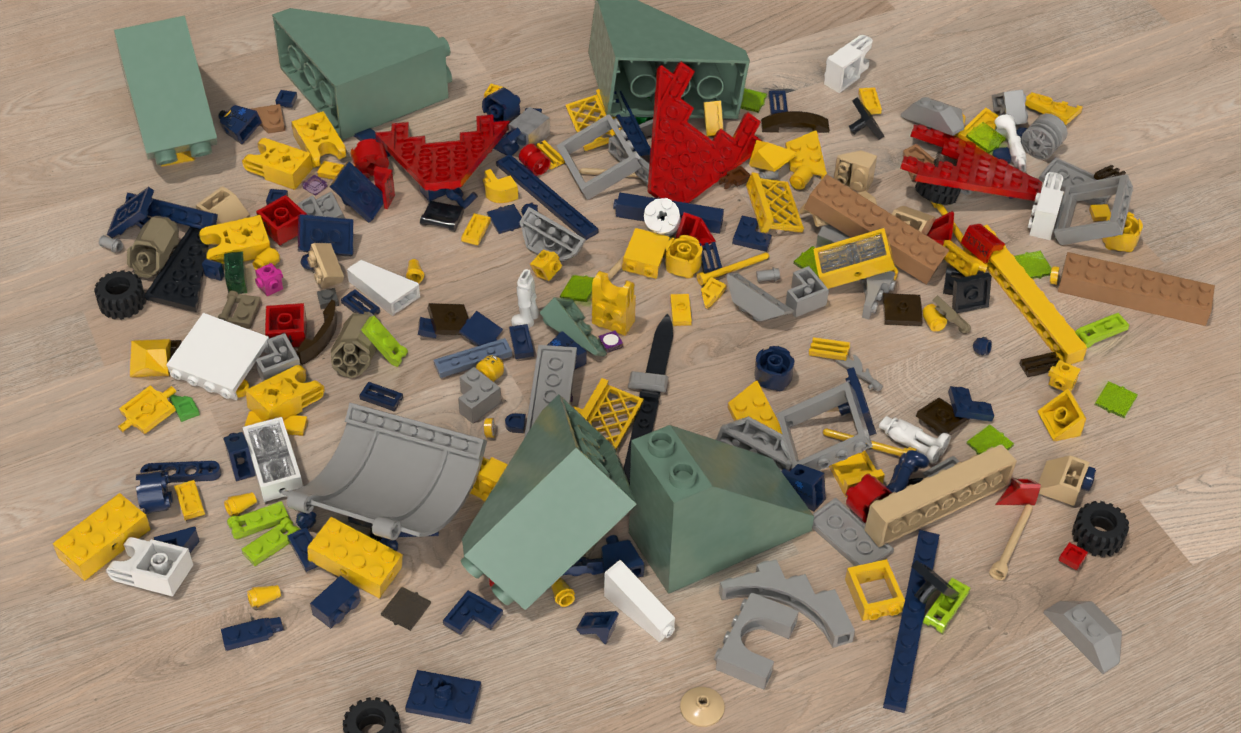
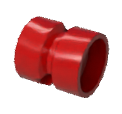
[519,144,551,176]

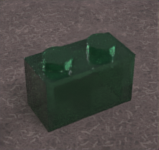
[224,252,247,294]

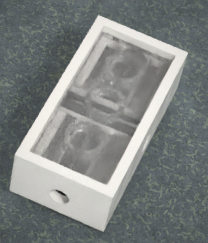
[243,417,303,502]

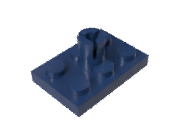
[329,161,384,223]
[107,187,154,238]
[298,214,354,256]
[838,367,877,436]
[405,670,482,724]

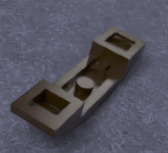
[761,111,830,133]
[296,299,337,365]

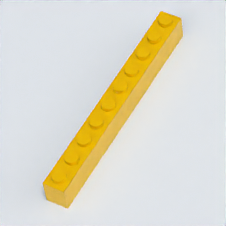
[984,225,1087,365]

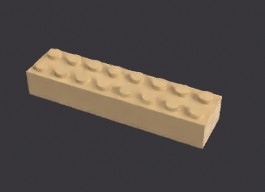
[864,444,1017,547]

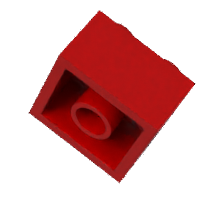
[256,195,307,246]
[265,303,307,347]

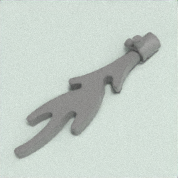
[834,351,883,391]

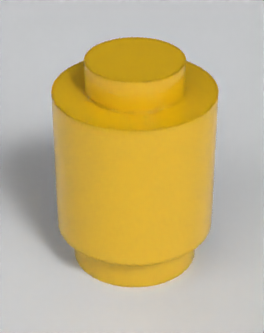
[790,165,813,190]
[252,247,280,270]
[922,304,947,331]

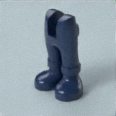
[886,450,930,493]

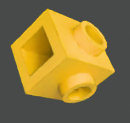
[530,249,562,281]
[1048,360,1081,391]

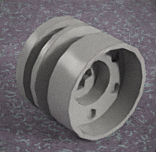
[1021,113,1068,159]

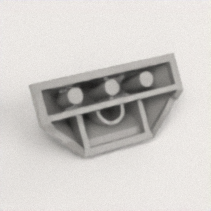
[901,97,964,136]
[520,207,586,262]
[726,273,794,322]
[716,416,793,471]
[1043,601,1122,674]

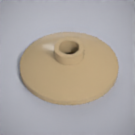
[680,687,725,727]

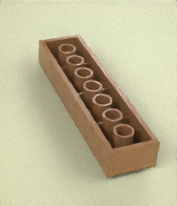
[804,174,949,285]
[1058,252,1215,326]

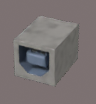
[509,107,550,149]

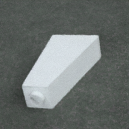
[347,260,420,316]
[604,560,675,642]

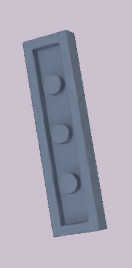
[434,338,512,378]

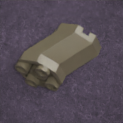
[127,216,179,278]
[331,312,381,378]

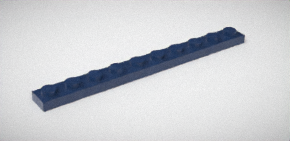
[883,530,940,713]

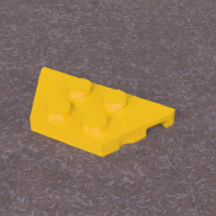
[785,131,827,180]
[728,381,783,435]

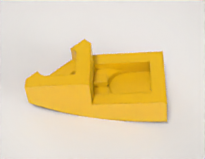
[701,277,727,309]

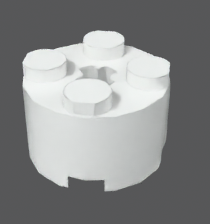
[644,198,681,237]

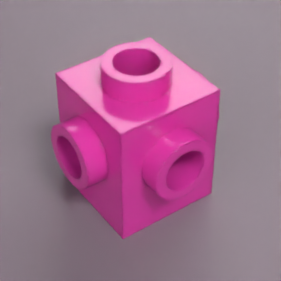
[255,263,283,296]

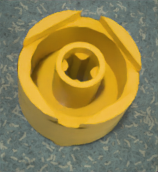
[1102,212,1143,252]
[665,235,702,278]

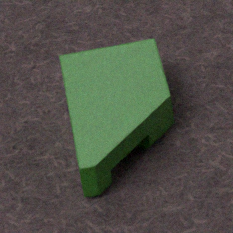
[169,394,200,422]

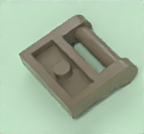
[218,291,261,329]
[932,295,971,334]

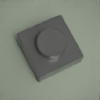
[317,288,339,309]

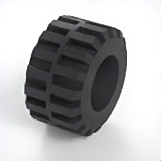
[915,165,961,205]
[94,270,146,319]
[1072,501,1129,557]
[342,697,402,733]

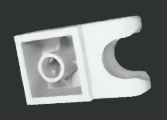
[824,35,873,93]
[1028,172,1064,240]
[106,537,193,596]

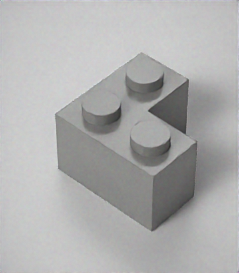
[992,89,1028,125]
[786,266,829,318]
[256,333,300,382]
[458,367,501,424]

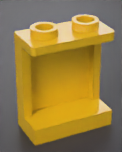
[622,228,670,279]
[829,450,885,497]

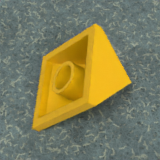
[749,140,797,172]
[130,339,171,377]

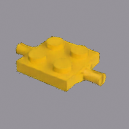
[118,385,176,434]

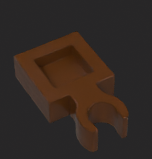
[719,166,750,189]

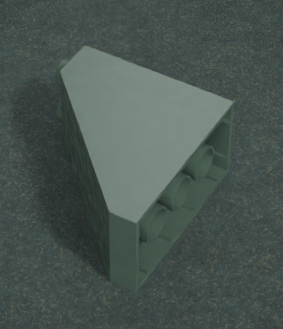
[588,0,750,119]
[272,8,452,140]
[114,15,217,165]
[461,394,637,610]
[628,425,814,594]

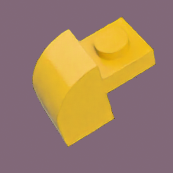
[483,169,518,203]

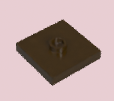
[883,293,922,326]
[427,303,469,335]
[916,397,970,435]

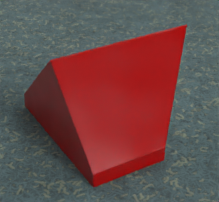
[927,211,954,246]
[675,212,716,246]
[995,478,1041,506]

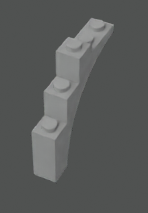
[816,225,896,320]
[719,559,855,648]

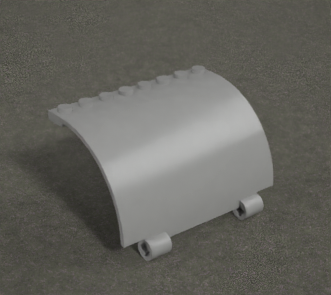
[282,403,488,540]

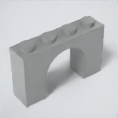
[714,592,799,690]

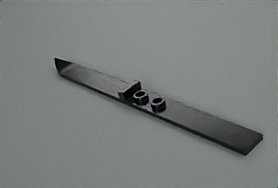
[623,314,673,485]

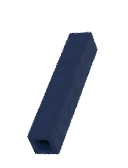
[613,192,724,234]

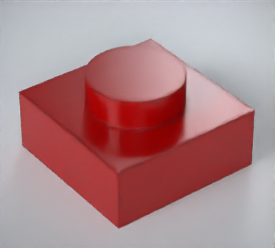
[1059,542,1088,570]

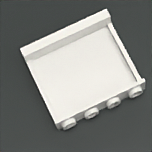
[166,313,269,401]

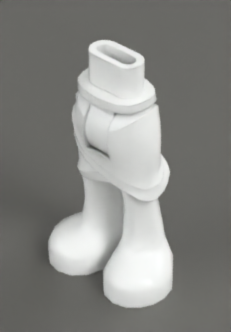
[994,114,1027,172]
[511,269,539,328]
[879,416,951,464]

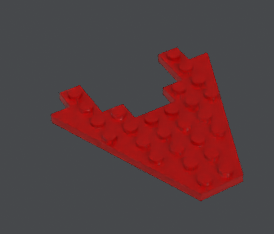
[647,61,762,203]
[375,115,510,191]
[900,124,1042,201]

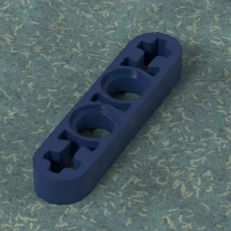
[140,461,221,483]

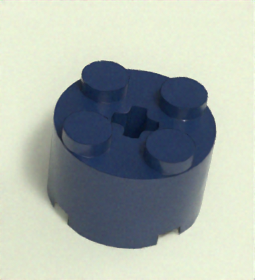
[482,87,521,122]
[754,346,795,392]
[136,470,173,514]

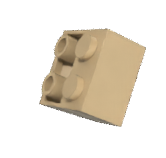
[834,150,877,192]
[196,186,250,225]
[892,206,936,236]
[307,243,344,289]
[1038,455,1090,506]

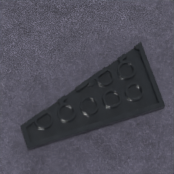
[145,226,209,313]

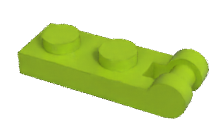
[1075,313,1129,348]
[361,315,408,367]
[227,501,289,539]
[241,517,301,567]
[923,578,971,633]

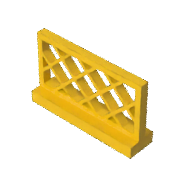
[565,89,621,151]
[746,172,804,233]
[581,378,644,450]

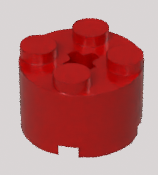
[350,139,389,178]
[845,474,892,523]

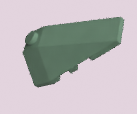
[539,297,607,356]

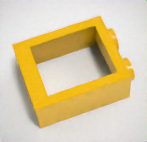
[845,559,905,621]

